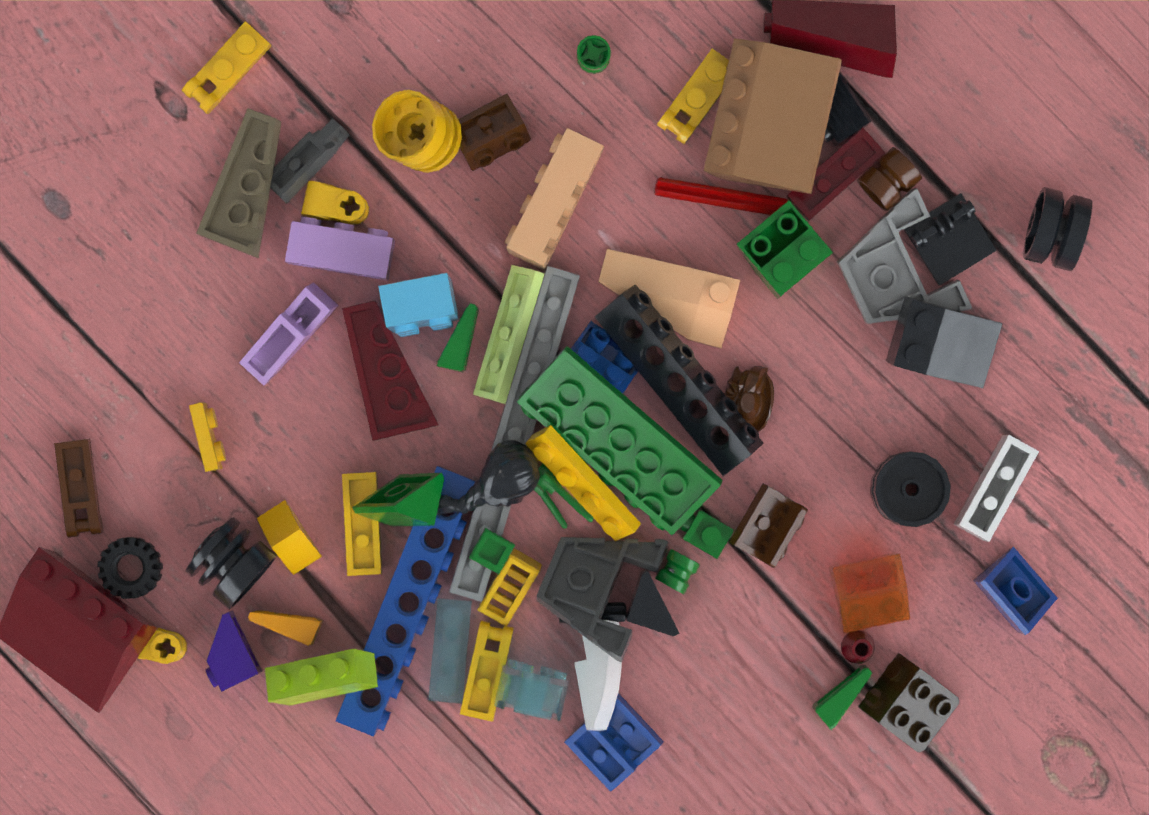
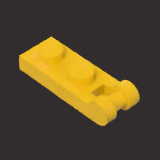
[182,21,272,114]
[657,48,729,145]
[460,620,514,722]

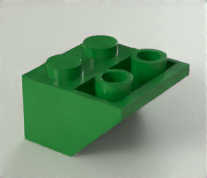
[736,201,833,299]

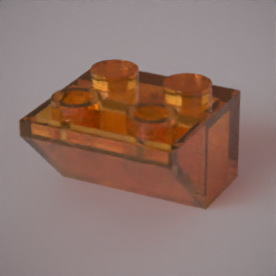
[829,552,910,633]

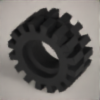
[97,537,163,599]

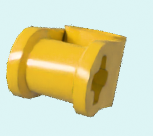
[301,181,369,225]
[138,628,187,664]

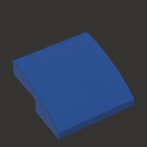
[564,693,664,792]

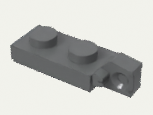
[270,118,349,204]

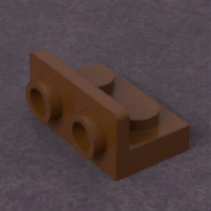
[458,93,531,171]

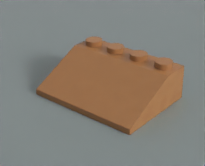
[703,38,842,194]

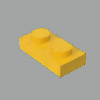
[189,402,226,472]

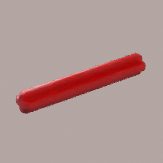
[654,177,788,215]

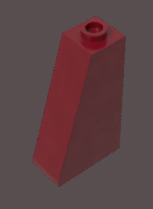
[763,0,897,78]

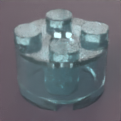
[494,659,570,721]

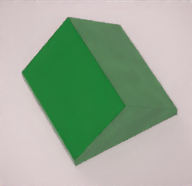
[352,472,444,526]

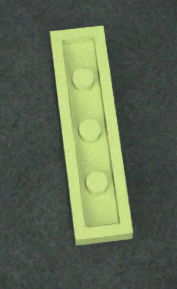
[473,265,544,404]

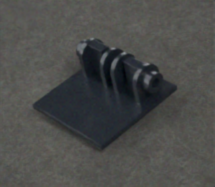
[904,193,997,286]

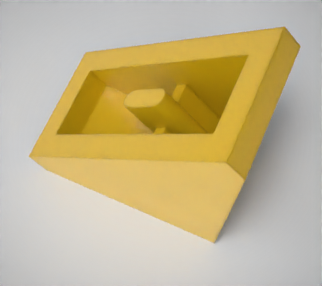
[257,500,322,575]

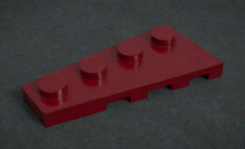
[342,301,440,441]

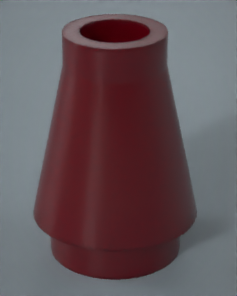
[841,630,875,664]

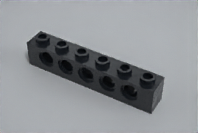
[595,284,764,476]

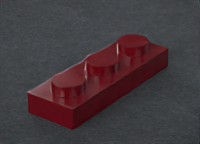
[786,128,886,222]

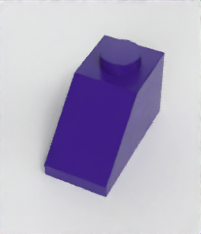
[205,610,262,692]

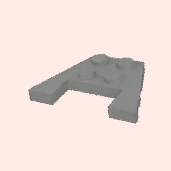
[837,188,972,324]

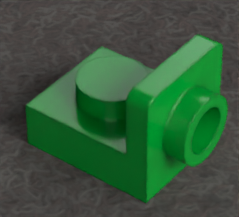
[680,509,734,559]

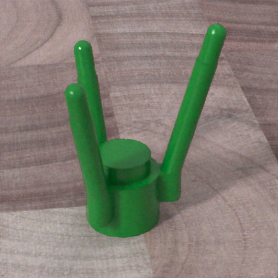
[534,464,594,529]

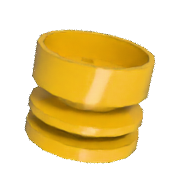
[372,90,462,173]

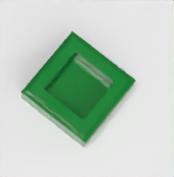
[469,528,515,575]

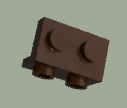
[729,483,808,568]

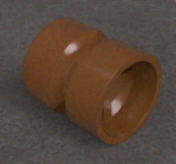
[857,147,922,212]

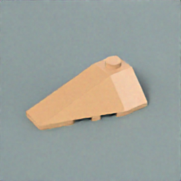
[599,249,740,348]

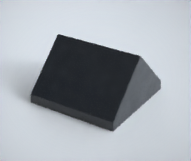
[626,569,680,637]

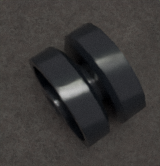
[1023,187,1092,271]
[870,452,951,527]

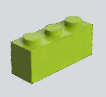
[265,649,378,706]

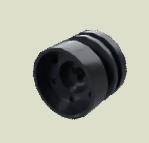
[186,517,277,610]

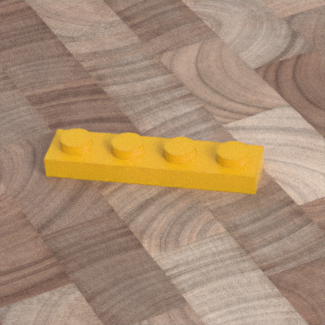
[525,425,641,541]

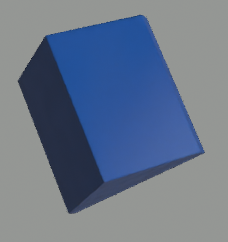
[973,547,1058,635]

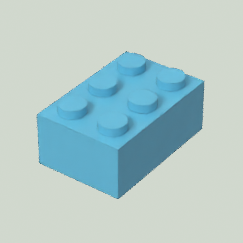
[378,273,459,337]

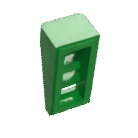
[437,303,479,373]
[812,665,872,730]

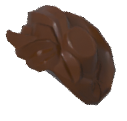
[724,366,774,432]

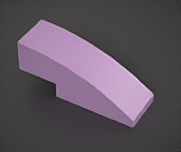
[239,283,339,385]

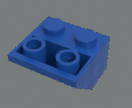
[571,321,638,394]

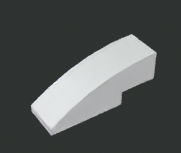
[574,620,622,731]

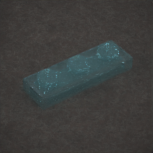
[428,598,472,704]

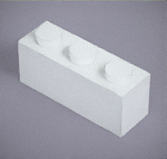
[954,435,1039,542]

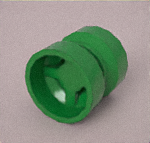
[577,35,611,74]
[655,549,700,594]

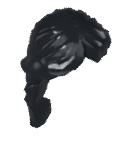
[437,440,540,517]

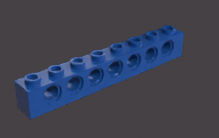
[336,466,476,737]

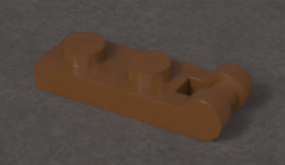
[54,439,103,538]

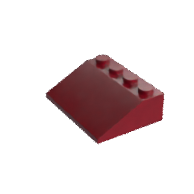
[0,547,158,713]

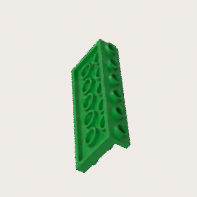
[517,346,723,535]

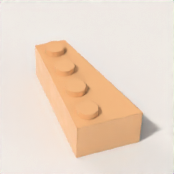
[505,128,604,271]

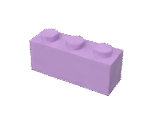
[285,217,395,281]

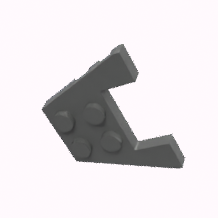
[536,537,668,662]

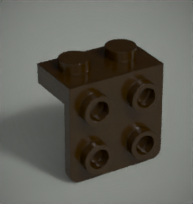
[858,653,959,752]

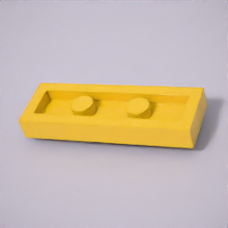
[342,472,382,576]

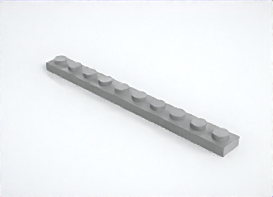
[449,266,580,602]

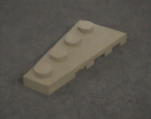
[196,108,281,258]

